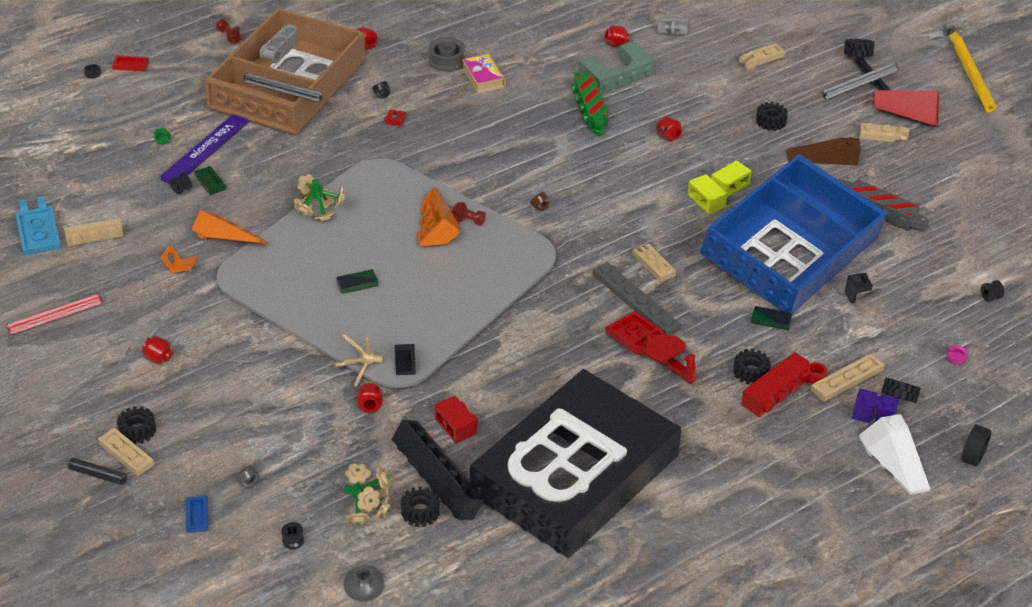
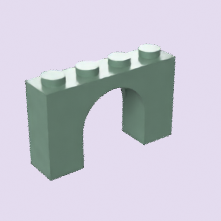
[578,41,656,93]

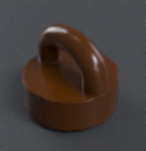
[530,192,548,211]

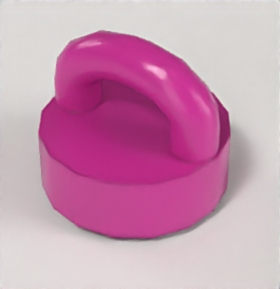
[946,345,967,365]

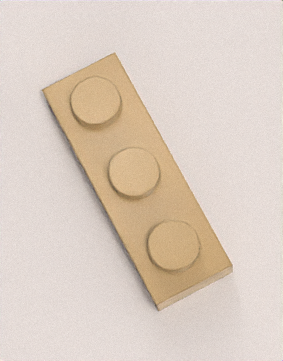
[64,218,123,246]
[98,428,154,476]

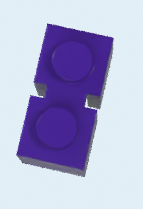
[852,388,900,423]

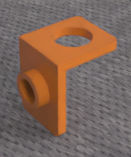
[161,246,198,274]

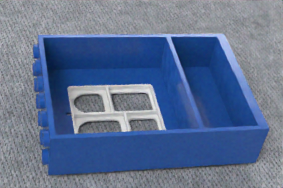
[700,154,888,313]

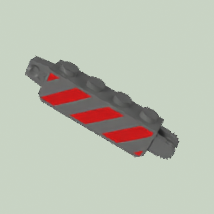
[839,179,929,231]

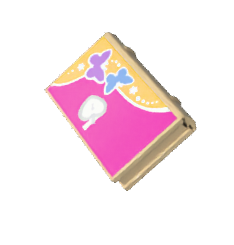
[462,54,506,94]

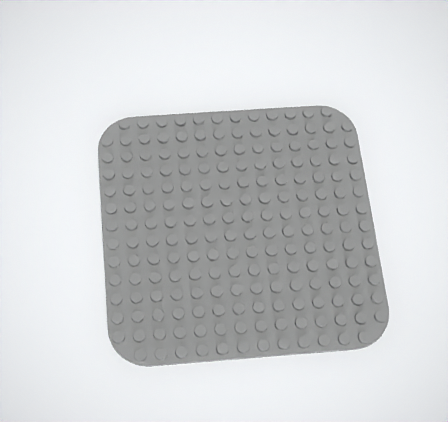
[217,158,556,388]

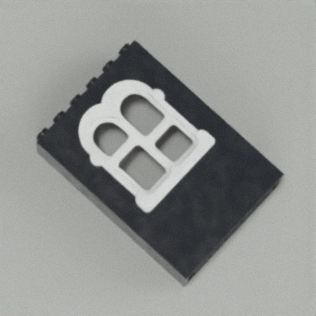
[470,369,681,559]

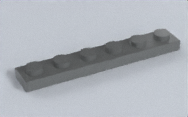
[593,262,681,335]

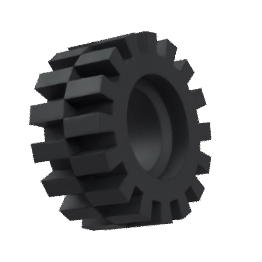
[844,38,875,57]
[756,102,788,131]
[733,349,770,385]
[881,377,921,403]
[117,406,156,444]
[401,487,440,527]

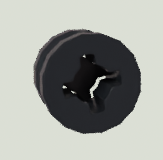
[170,172,192,195]
[981,280,1004,302]
[281,522,304,550]

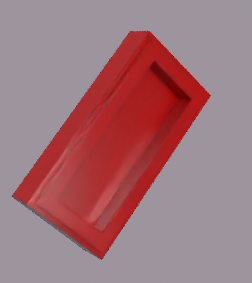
[112,56,149,72]

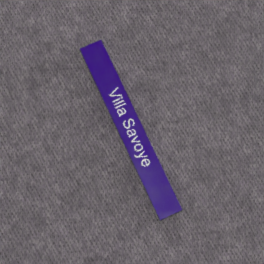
[161,114,250,184]

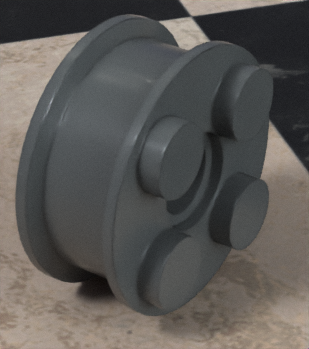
[429,37,465,72]

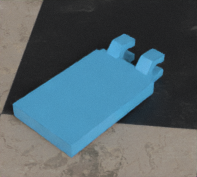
[15,196,61,256]

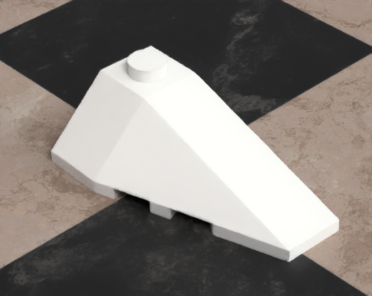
[859,414,930,495]

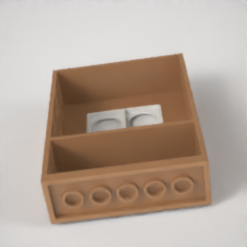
[204,8,365,135]

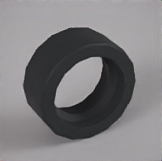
[961,424,992,467]

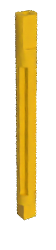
[950,31,997,113]

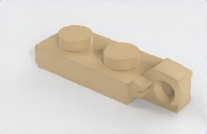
[860,123,909,142]

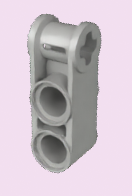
[259,25,298,64]

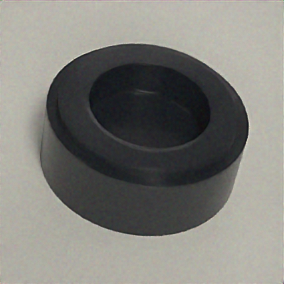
[84,64,101,79]

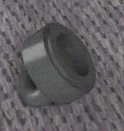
[235,465,259,489]

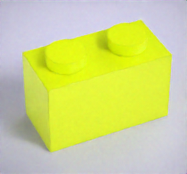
[711,161,752,198]
[687,174,727,215]

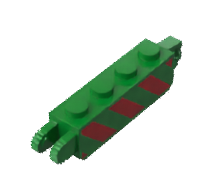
[571,72,608,136]

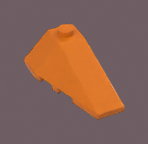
[417,186,460,246]
[191,210,267,245]

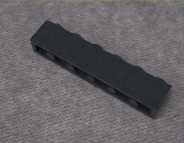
[391,420,485,520]

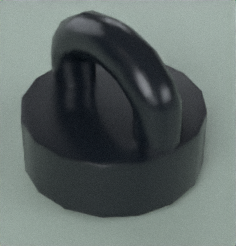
[372,81,390,98]

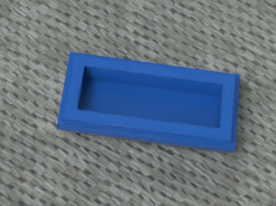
[186,496,208,533]

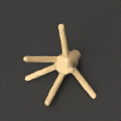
[335,334,382,387]

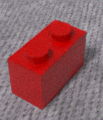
[434,395,478,444]

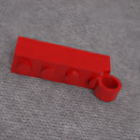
[741,352,827,418]

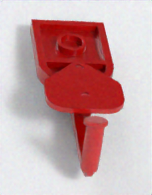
[605,311,696,384]

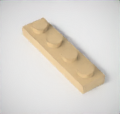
[811,354,885,402]

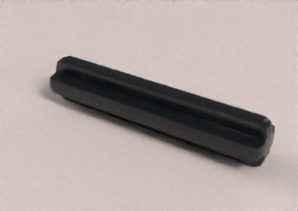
[68,458,127,485]

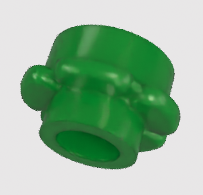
[154,127,171,144]

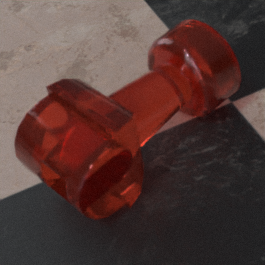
[216,19,241,44]
[451,202,486,226]

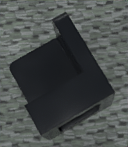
[845,273,873,304]
[395,344,416,376]

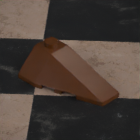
[787,137,861,165]

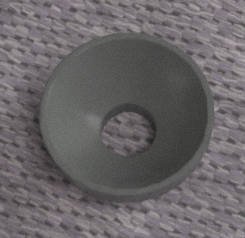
[344,565,384,602]

